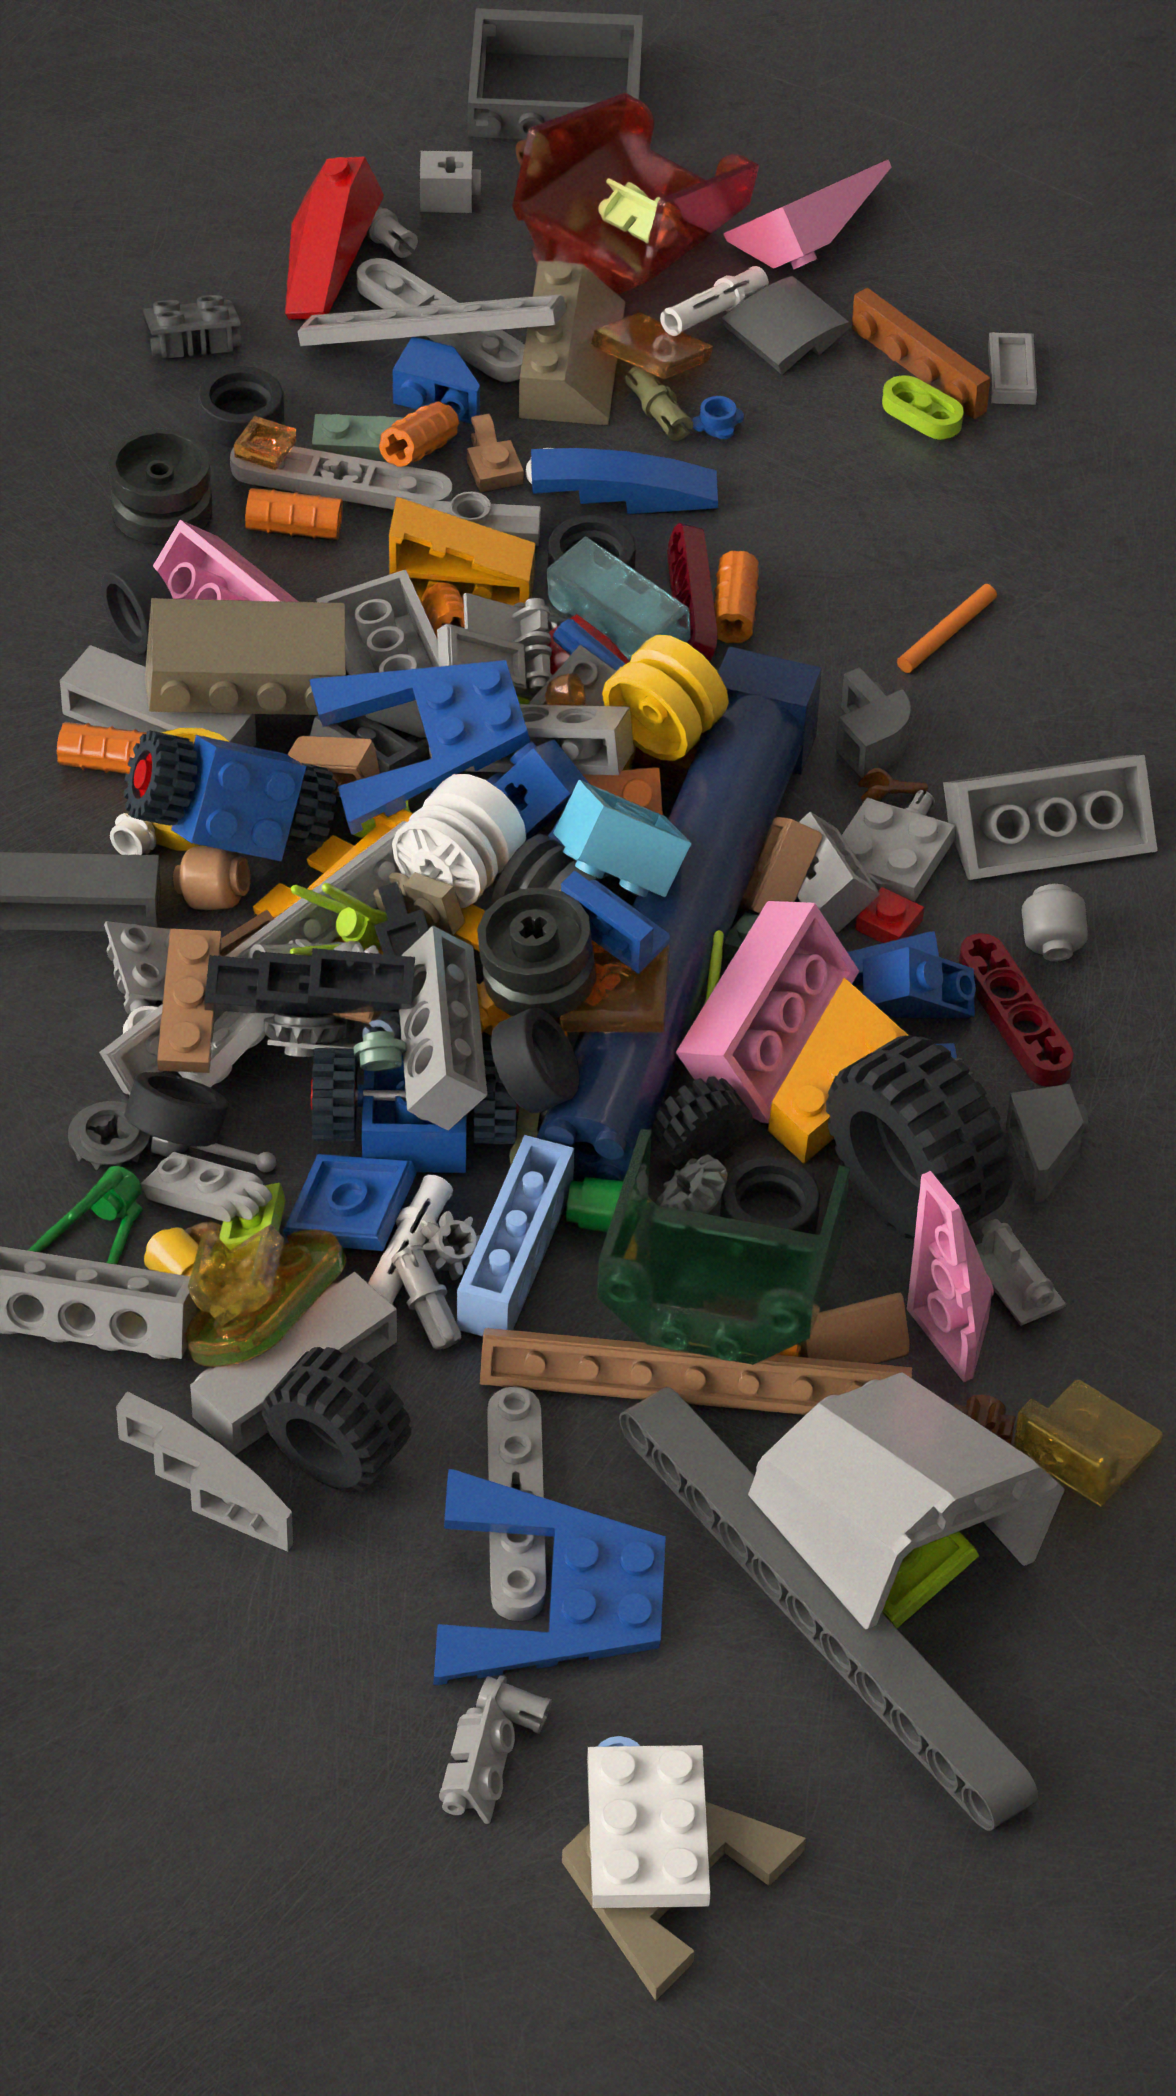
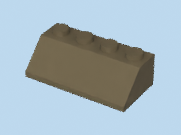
[519,261,625,425]
[145,598,346,715]

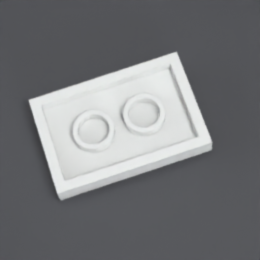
[587,1745,710,1908]

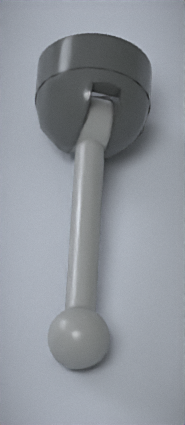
[151,1136,276,1173]

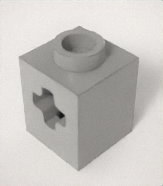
[420,151,481,213]

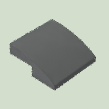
[722,276,851,375]

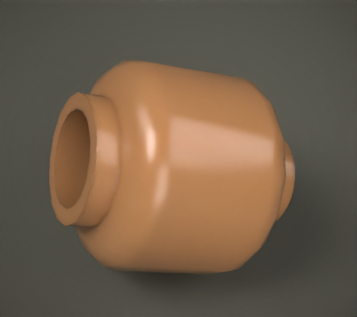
[173,846,250,911]

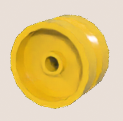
[602,635,729,761]

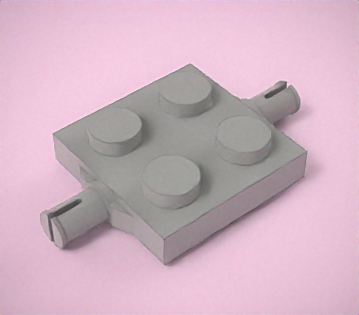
[842,790,955,902]

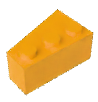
[389,496,535,606]
[768,978,909,1164]

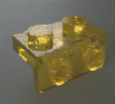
[188,1224,284,1326]

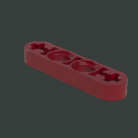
[667,523,717,662]
[959,933,1074,1087]

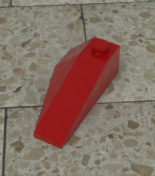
[285,156,384,320]

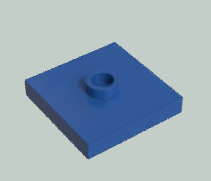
[283,1154,417,1251]

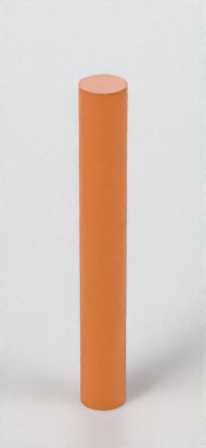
[897,584,997,673]

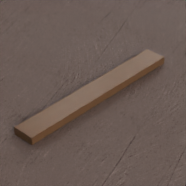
[480,1328,912,1415]

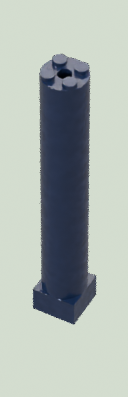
[537,646,822,1182]

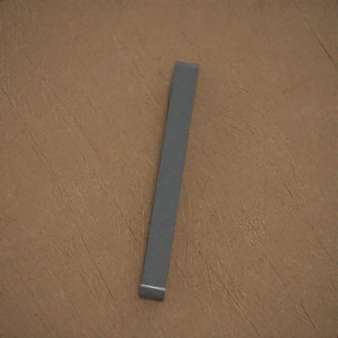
[619,1387,1038,1831]

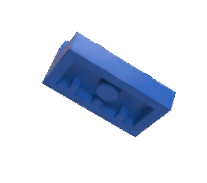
[561,870,670,974]

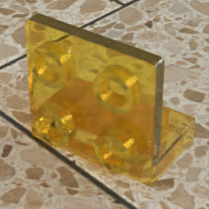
[1014,1380,1163,1507]

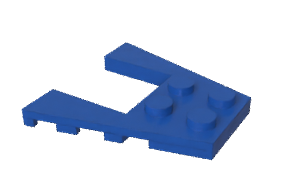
[309,660,531,835]
[433,1469,666,1685]

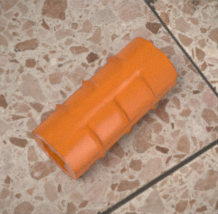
[379,401,459,467]
[245,488,343,540]
[714,551,759,643]
[421,582,465,639]
[57,722,147,774]

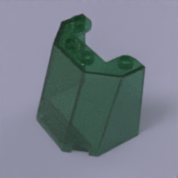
[597,1129,850,1365]

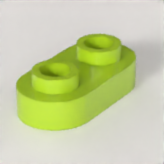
[882,375,964,440]

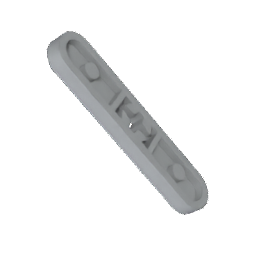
[357,258,525,382]
[230,440,452,510]
[487,1387,546,1621]

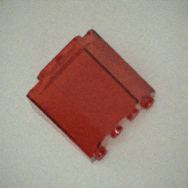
[512,93,759,295]

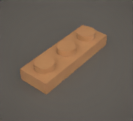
[157,929,222,1073]

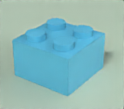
[553,780,692,897]

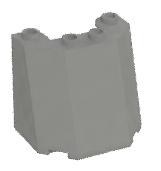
[748,1372,1065,1629]

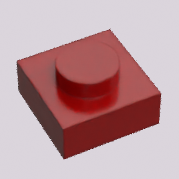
[856,887,924,943]

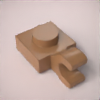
[467,414,524,492]

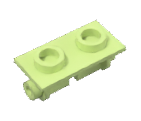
[599,178,686,246]

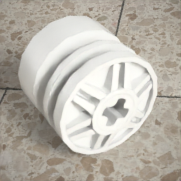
[392,774,526,908]

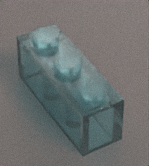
[546,536,691,660]

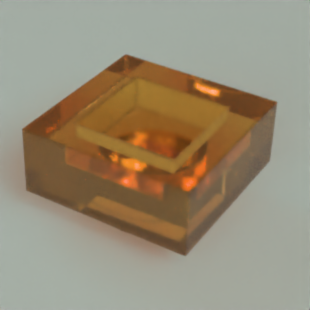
[234,416,296,470]

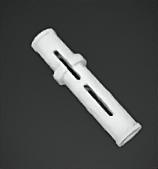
[660,266,769,336]
[368,1175,453,1305]

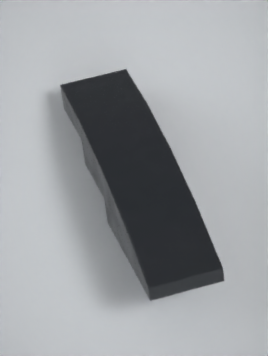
[204,948,415,1014]

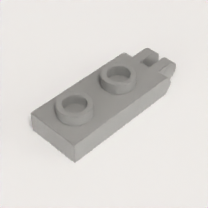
[141,1152,272,1222]

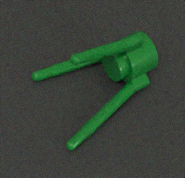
[27,1166,143,1265]

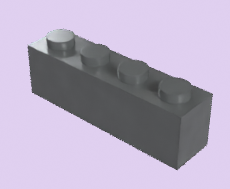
[0,852,161,932]

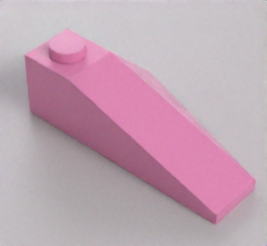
[907,1171,994,1382]

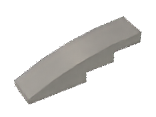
[116,1391,293,1552]

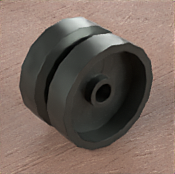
[108,428,213,545]
[477,887,596,1019]

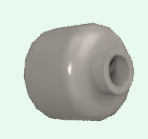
[1022,884,1088,961]

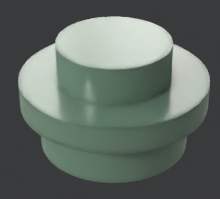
[354,1031,406,1071]

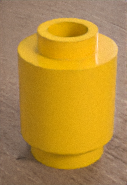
[144,1227,220,1303]

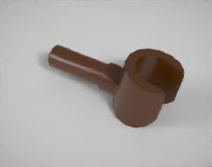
[857,768,928,803]

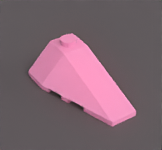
[723,160,892,269]

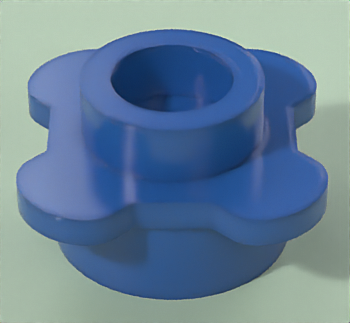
[692,396,744,439]

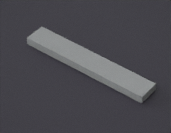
[297,294,566,346]

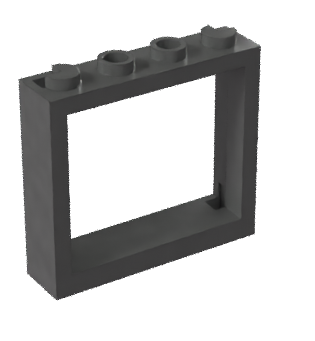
[468,8,643,144]

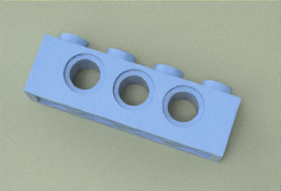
[457,1135,574,1336]

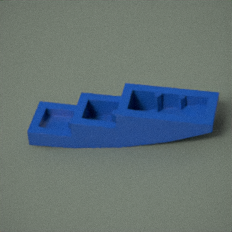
[531,448,719,514]

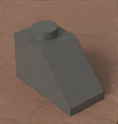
[1006,1084,1089,1204]

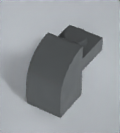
[836,667,911,778]

